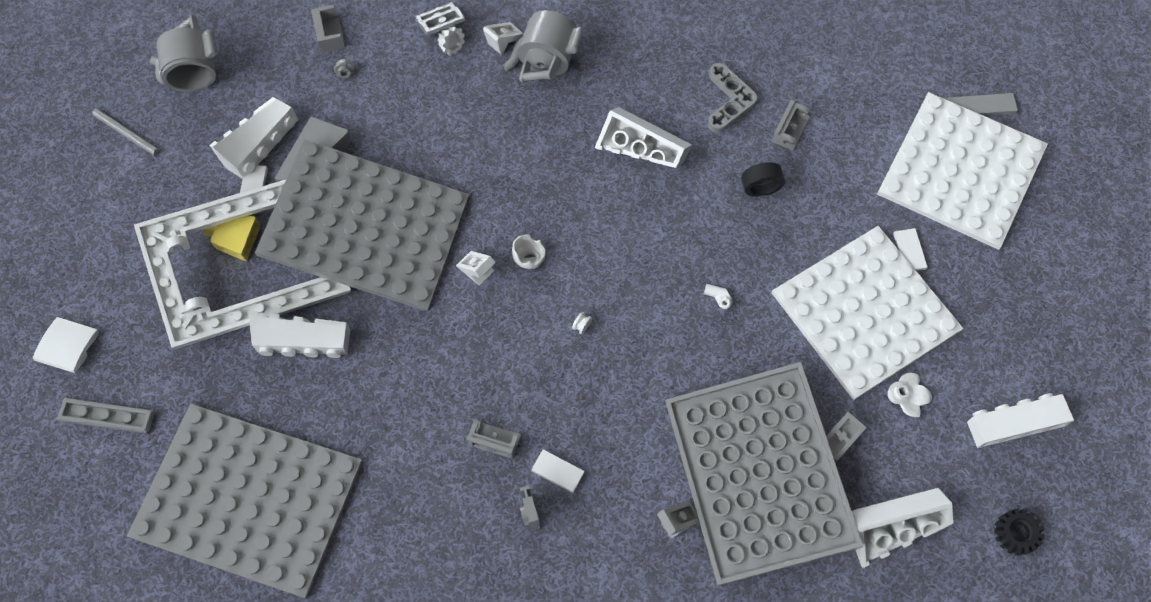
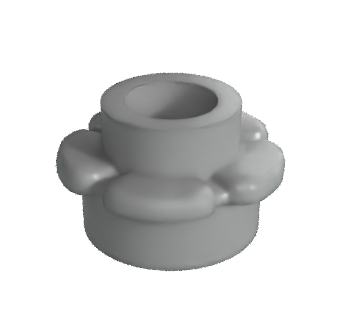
[334,59,354,78]

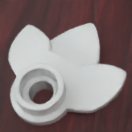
[888,373,933,417]

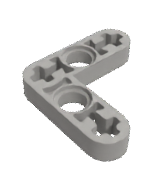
[707,63,757,133]

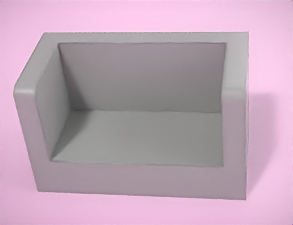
[311,4,345,52]

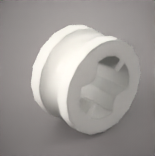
[572,312,592,335]

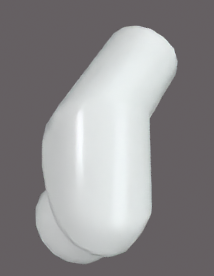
[704,284,733,309]

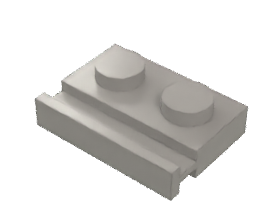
[519,485,541,532]

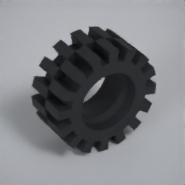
[994,508,1045,556]

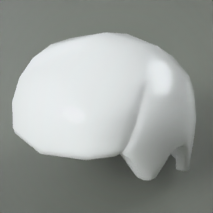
[512,234,546,269]

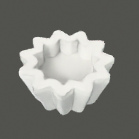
[438,27,465,56]

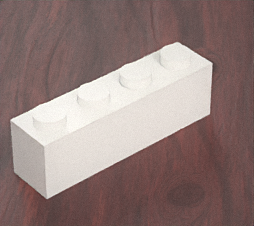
[967,393,1074,448]

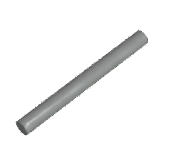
[92,109,160,156]

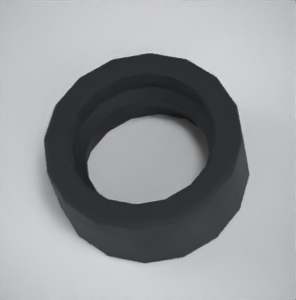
[741,162,785,197]

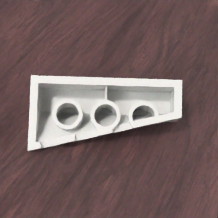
[209,97,299,179]
[595,107,692,168]
[249,311,350,358]
[852,488,953,568]

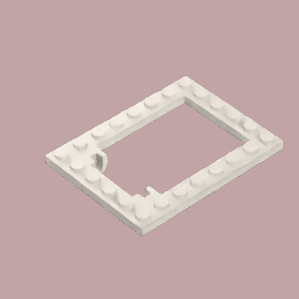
[134,180,351,350]

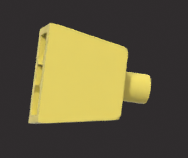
[203,216,261,261]

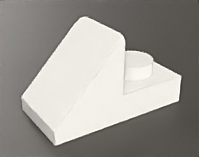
[483,22,524,55]
[456,251,495,285]

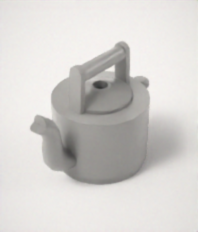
[503,10,584,83]
[149,14,216,92]

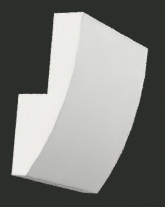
[33,317,99,373]

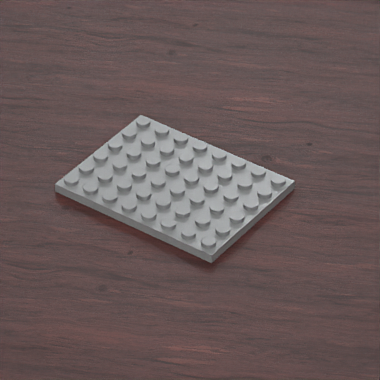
[255,139,469,311]
[665,362,863,586]
[127,404,363,599]

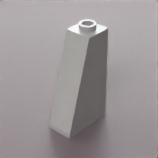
[275,117,352,182]

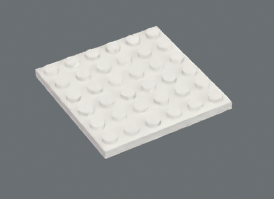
[877,92,1048,250]
[772,226,963,400]

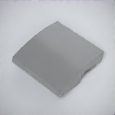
[415,2,465,36]

